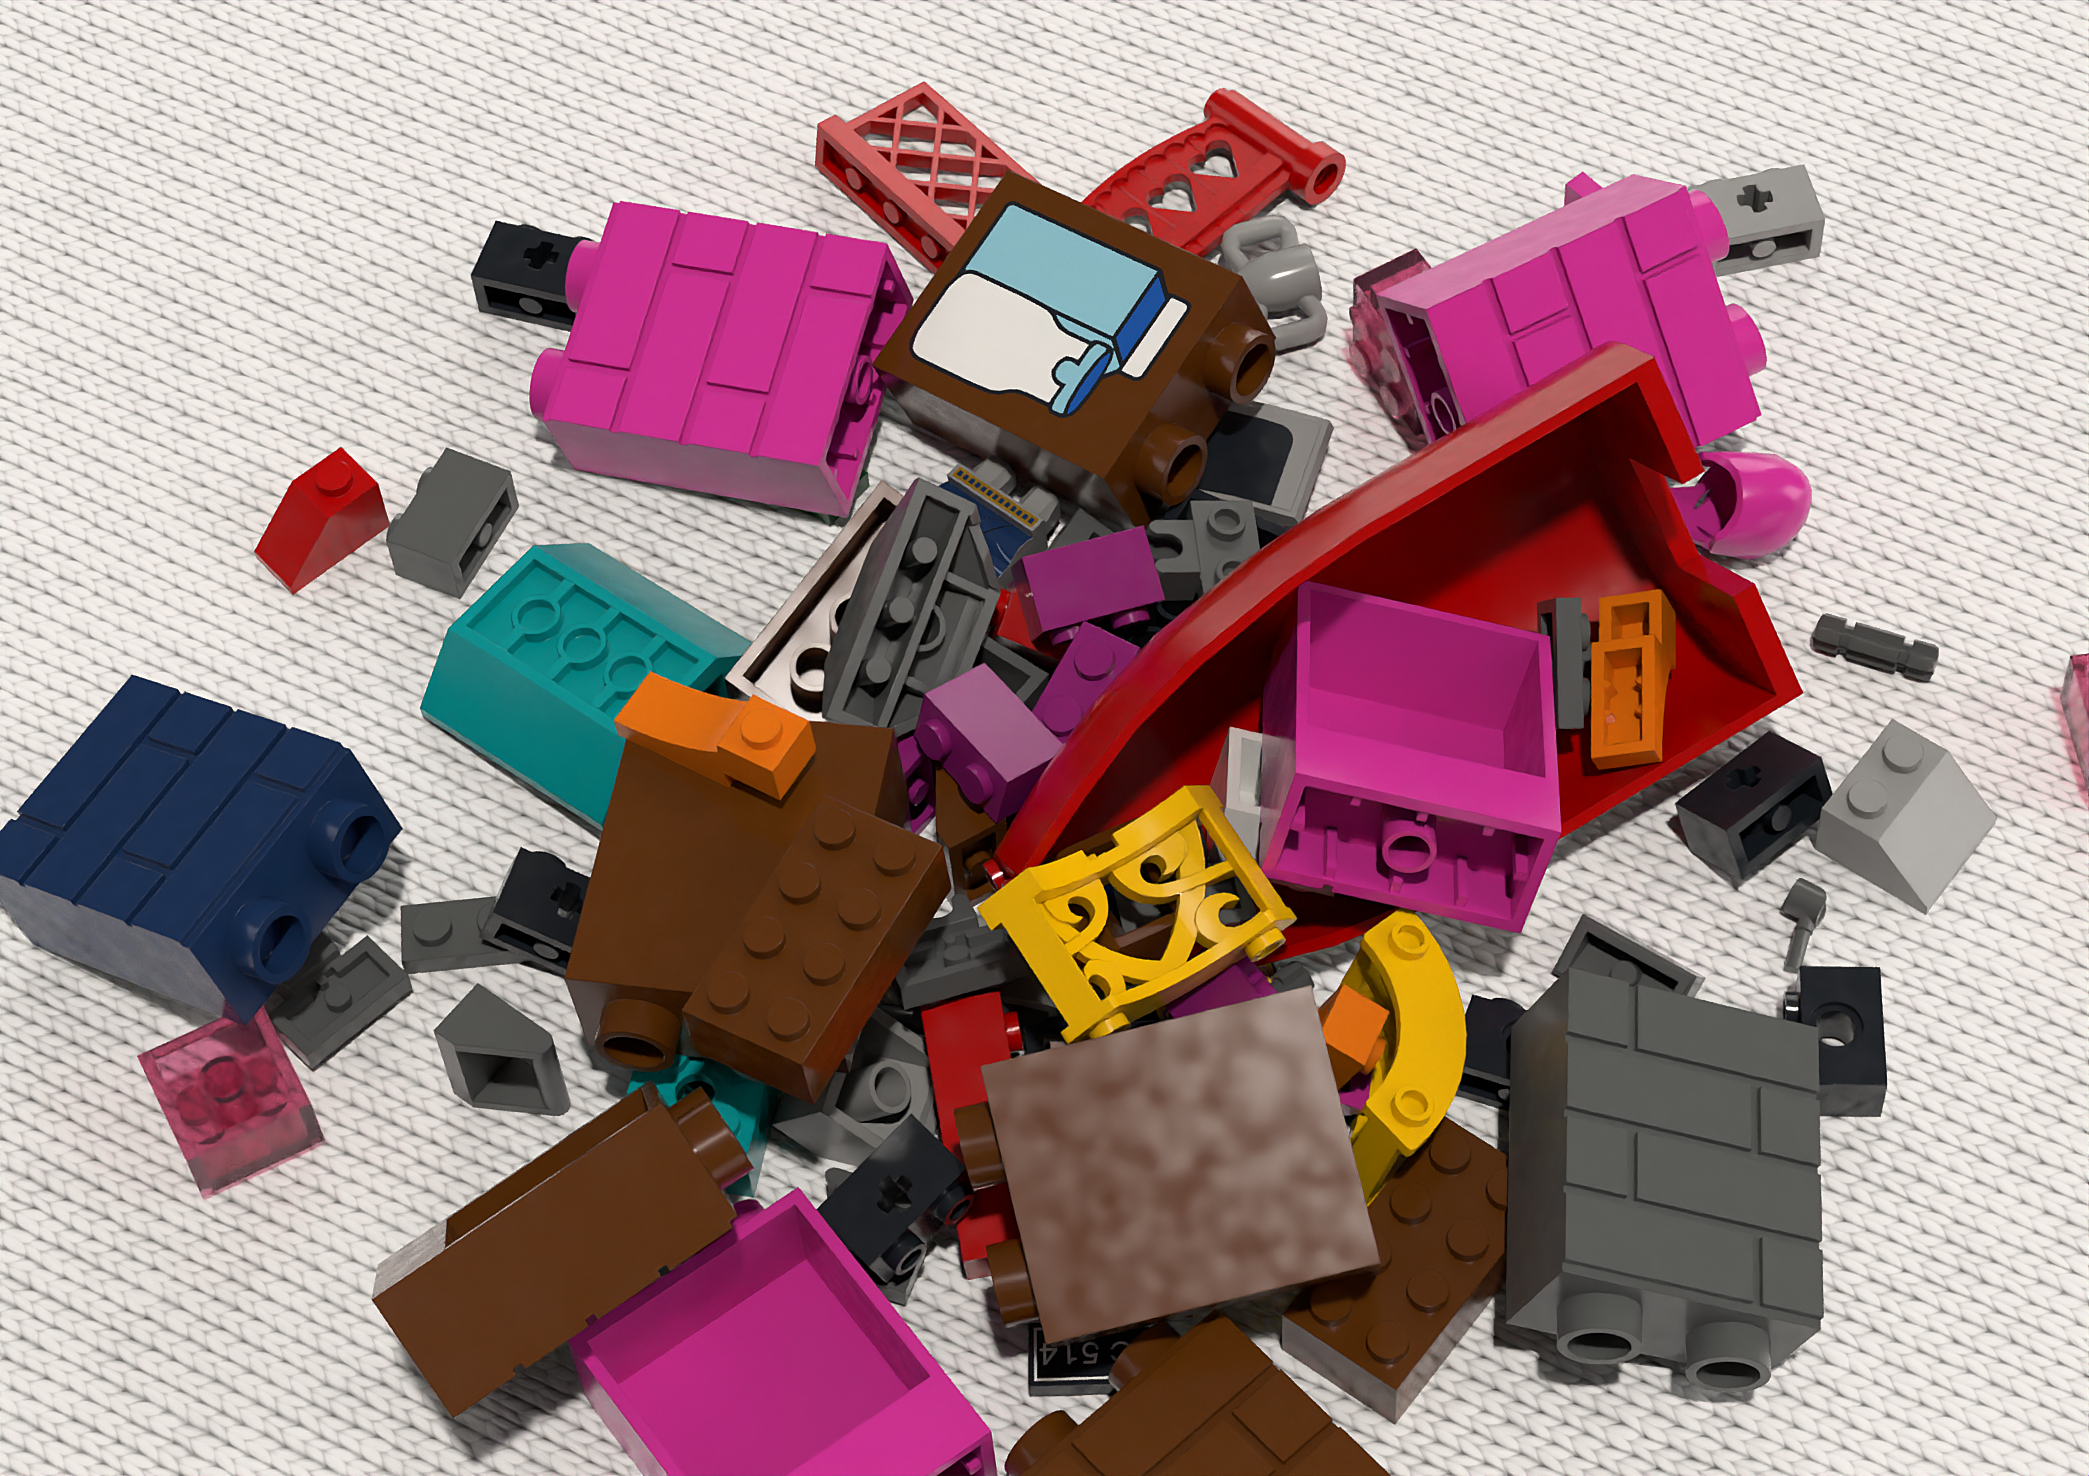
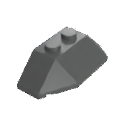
[822,477,1001,738]

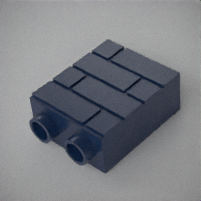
[0,674,403,1026]

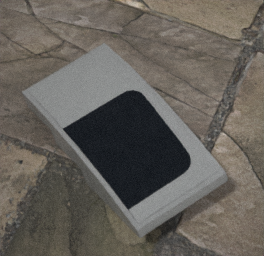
[1159,401,1334,526]

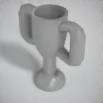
[1221,215,1328,351]

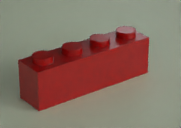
[920,991,1024,1280]

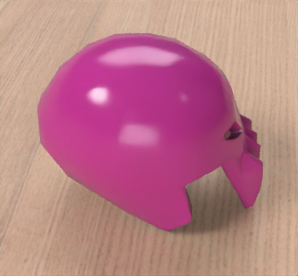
[1670,451,1812,560]

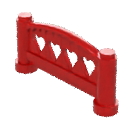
[1081,88,1346,258]

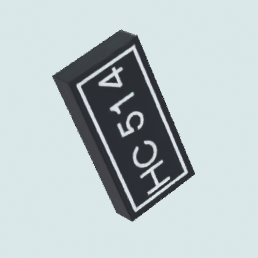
[1028,1323,1152,1396]

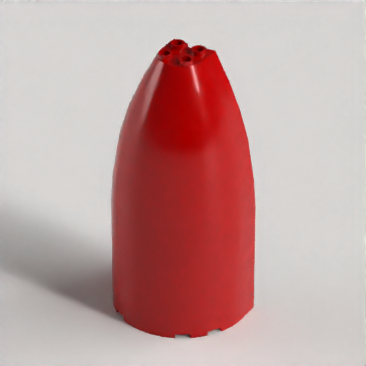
[982,341,1804,986]

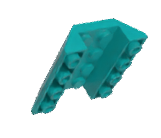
[420,543,752,831]

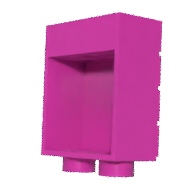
[1376,174,1767,447]
[529,201,914,518]
[1259,581,1561,934]
[567,1187,998,1476]

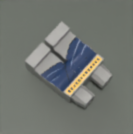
[939,454,1061,589]

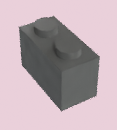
[386,447,519,599]

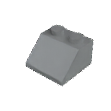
[1815,719,1997,915]
[772,1007,939,1167]

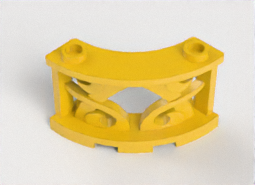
[977,785,1297,1045]
[1337,907,1467,1207]

